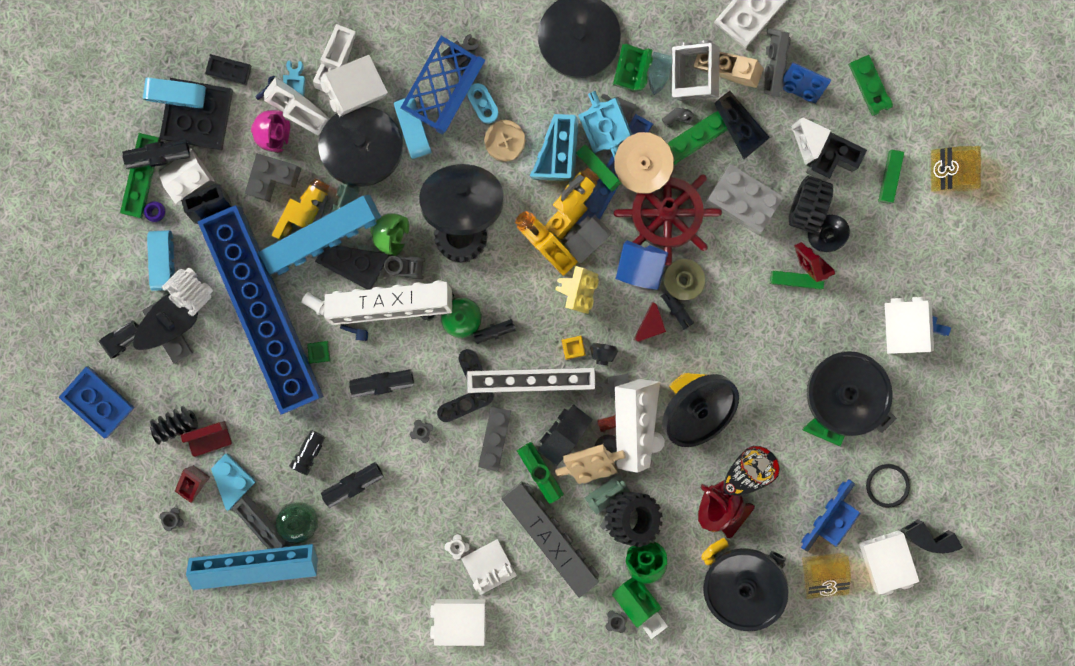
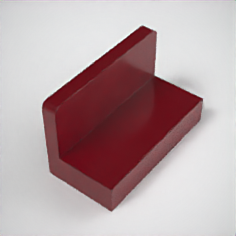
[180,421,232,457]

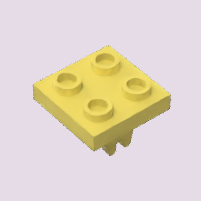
[556,266,599,314]

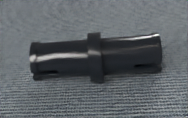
[660,291,695,330]
[473,319,516,344]

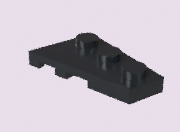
[714,91,770,160]

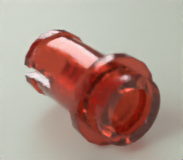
[597,413,616,432]

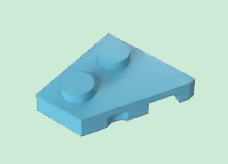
[211,453,257,511]

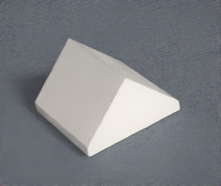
[791,118,831,165]

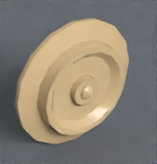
[615,132,674,193]

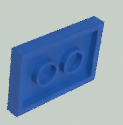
[59,366,135,439]

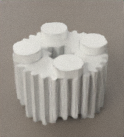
[162,268,213,316]

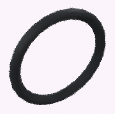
[866,464,910,508]

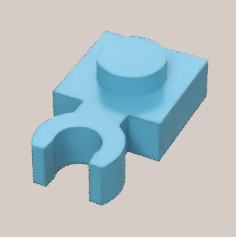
[283,61,306,97]

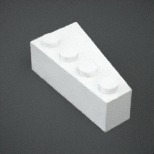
[615,379,660,473]

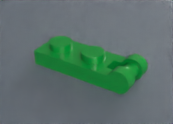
[848,54,893,116]

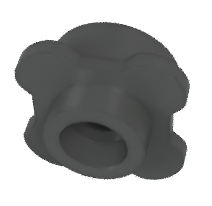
[410,420,433,443]
[160,507,184,531]
[605,610,628,633]

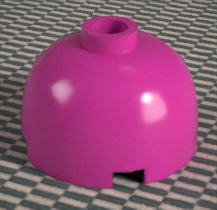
[251,110,290,153]

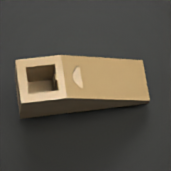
[693,52,764,88]

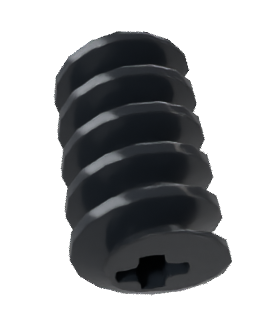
[150,406,198,445]

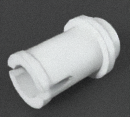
[301,292,325,316]

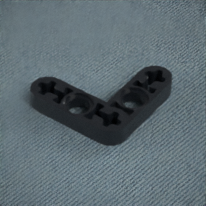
[437,349,494,422]

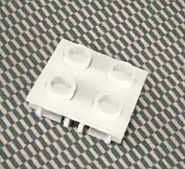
[461,539,517,595]

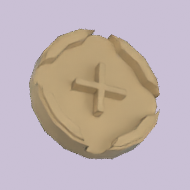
[484,120,526,162]

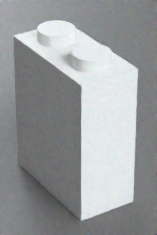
[320,55,388,117]
[885,297,934,354]
[859,531,919,595]
[430,599,486,646]

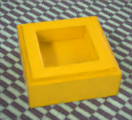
[561,335,586,360]

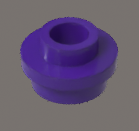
[144,201,166,222]

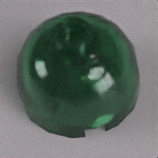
[275,502,318,544]

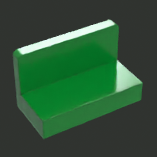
[612,578,662,628]

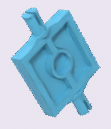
[578,91,632,160]

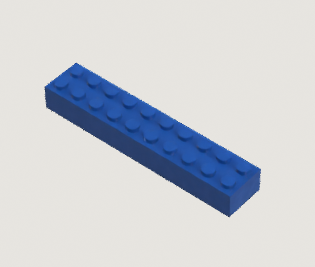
[198,205,324,415]

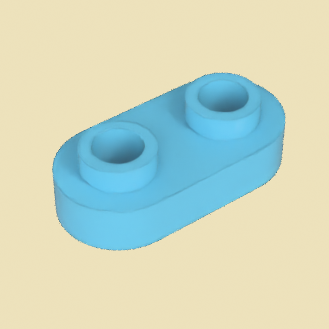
[467,83,498,124]

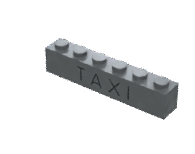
[501,481,599,598]

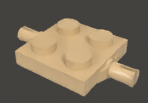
[556,444,626,484]

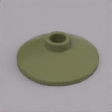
[664,259,705,300]

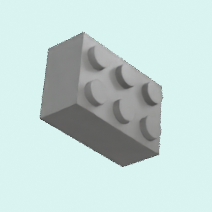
[705,164,784,235]

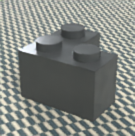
[245,153,301,202]

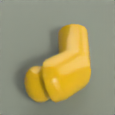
[701,538,728,565]

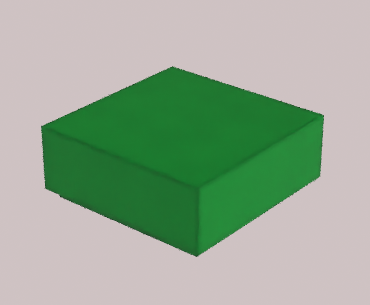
[307,341,331,364]

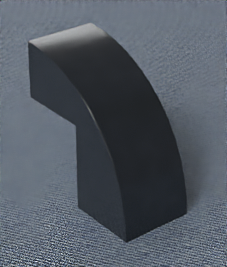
[900,519,963,554]

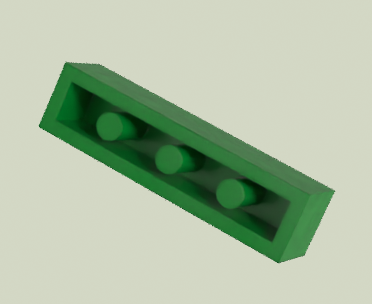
[576,144,621,192]
[878,149,905,204]
[770,270,825,290]

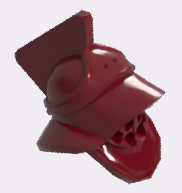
[698,480,755,539]

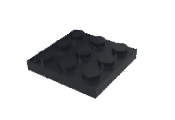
[159,78,233,151]

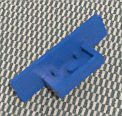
[801,479,861,552]

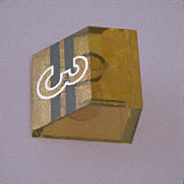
[931,146,981,192]
[802,553,851,599]

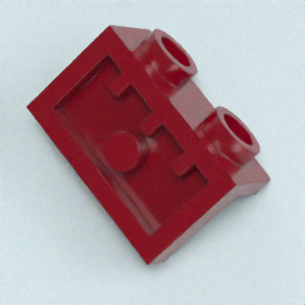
[794,242,835,282]

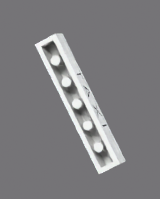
[324,280,452,325]
[467,368,595,393]

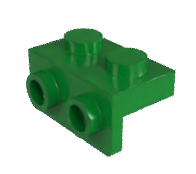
[613,43,653,92]

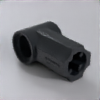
[99,320,139,359]

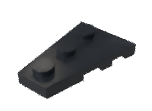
[315,246,390,290]

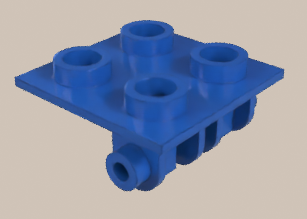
[783,63,831,104]

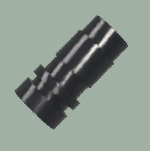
[289,430,326,475]

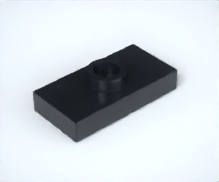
[205,54,252,86]

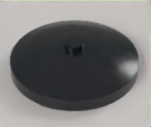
[538,0,621,78]
[318,106,403,187]
[419,164,504,235]
[807,351,893,436]
[662,374,739,447]
[703,548,789,631]

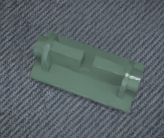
[329,183,360,214]
[584,474,630,515]

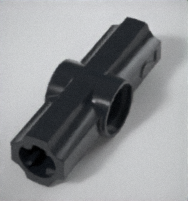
[122,139,190,170]
[349,369,414,398]
[321,462,384,508]

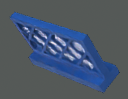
[400,35,485,135]

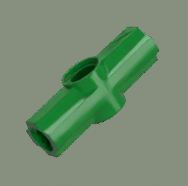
[516,441,564,504]

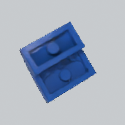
[615,240,668,290]

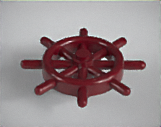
[613,174,722,266]

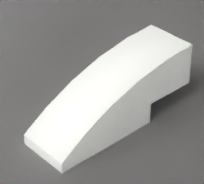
[313,24,356,91]
[264,77,330,135]

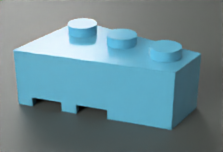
[530,114,579,181]

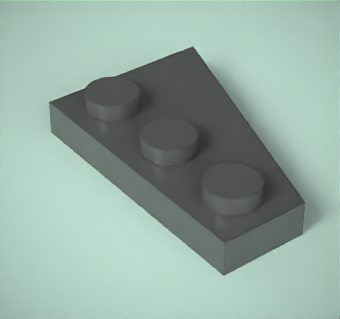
[764,28,791,97]

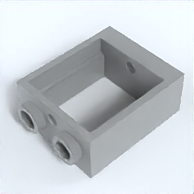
[672,40,720,100]

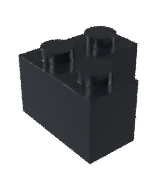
[806,132,867,181]
[537,404,593,466]

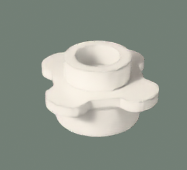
[445,534,470,560]

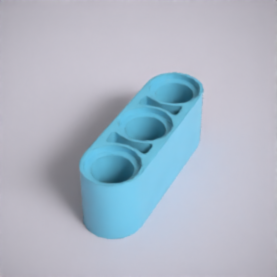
[143,78,206,108]
[393,98,432,159]
[147,230,175,291]

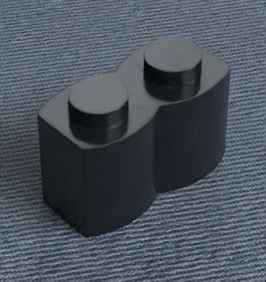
[181,185,232,224]

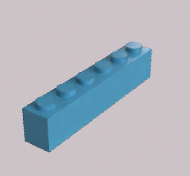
[258,195,381,276]
[186,544,318,590]

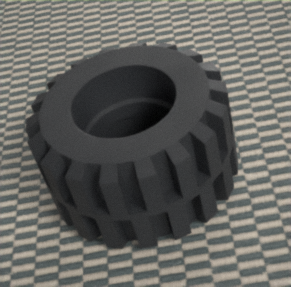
[789,176,833,234]
[434,229,488,263]
[605,492,663,547]

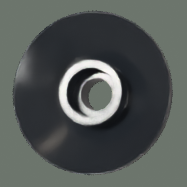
[807,214,850,252]

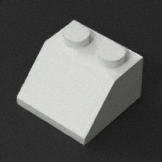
[158,149,216,206]

